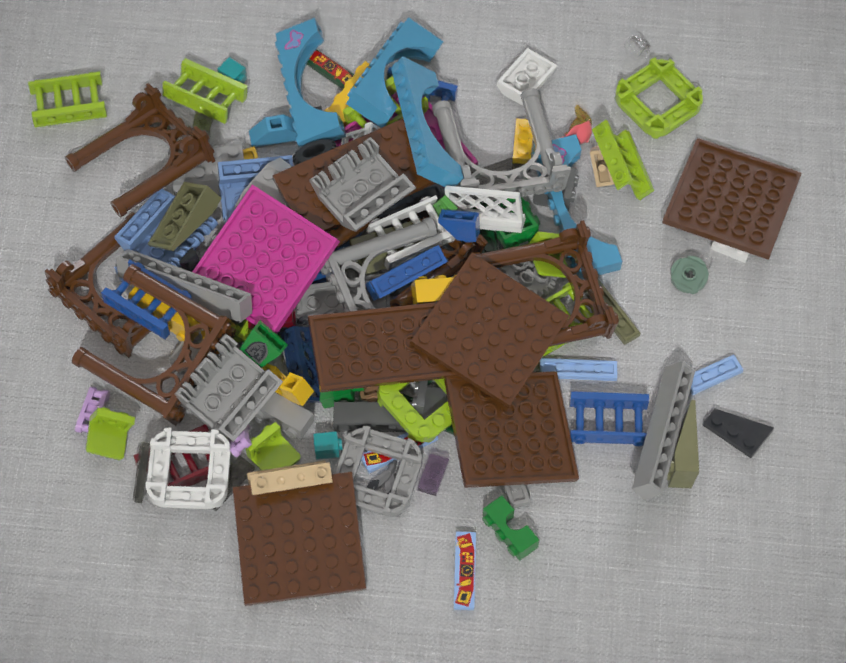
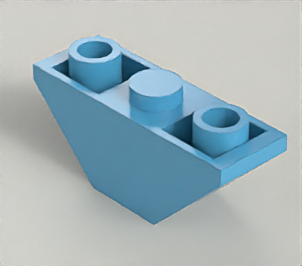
[249,114,297,147]

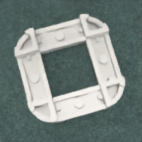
[146,428,231,509]

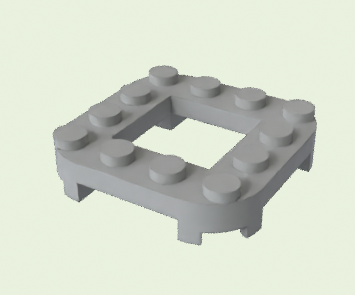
[335,426,422,517]

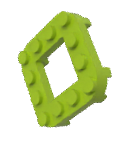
[615,57,703,139]
[377,379,452,443]

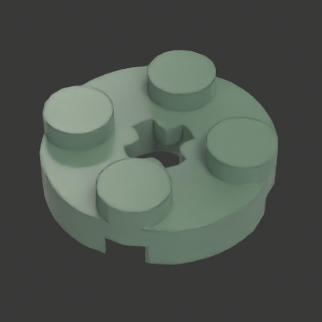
[671,256,709,294]

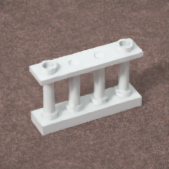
[367,195,455,270]

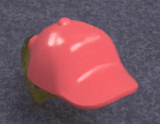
[560,105,592,145]

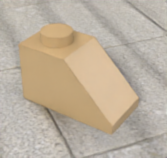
[590,146,614,187]

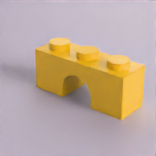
[262,364,314,406]

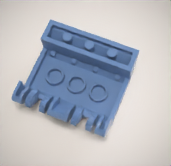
[218,155,293,225]
[115,189,218,268]

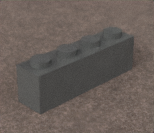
[333,400,412,432]

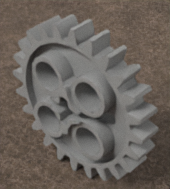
[498,261,557,297]

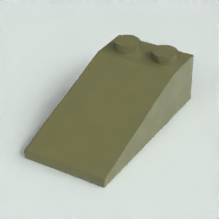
[148,182,222,251]
[667,400,699,489]

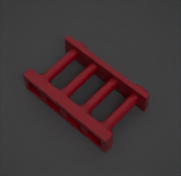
[133,424,210,487]

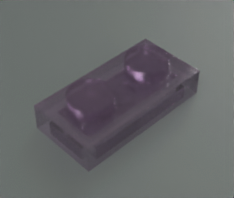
[417,453,449,496]

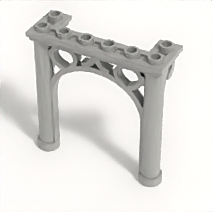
[432,88,571,205]
[320,217,437,312]

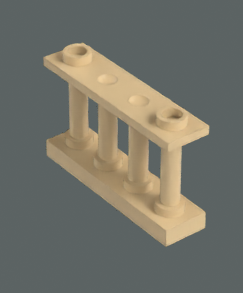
[247,460,332,495]

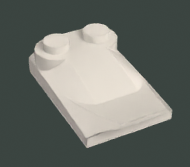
[497,48,557,105]

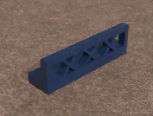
[281,326,321,406]

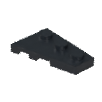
[703,409,774,458]

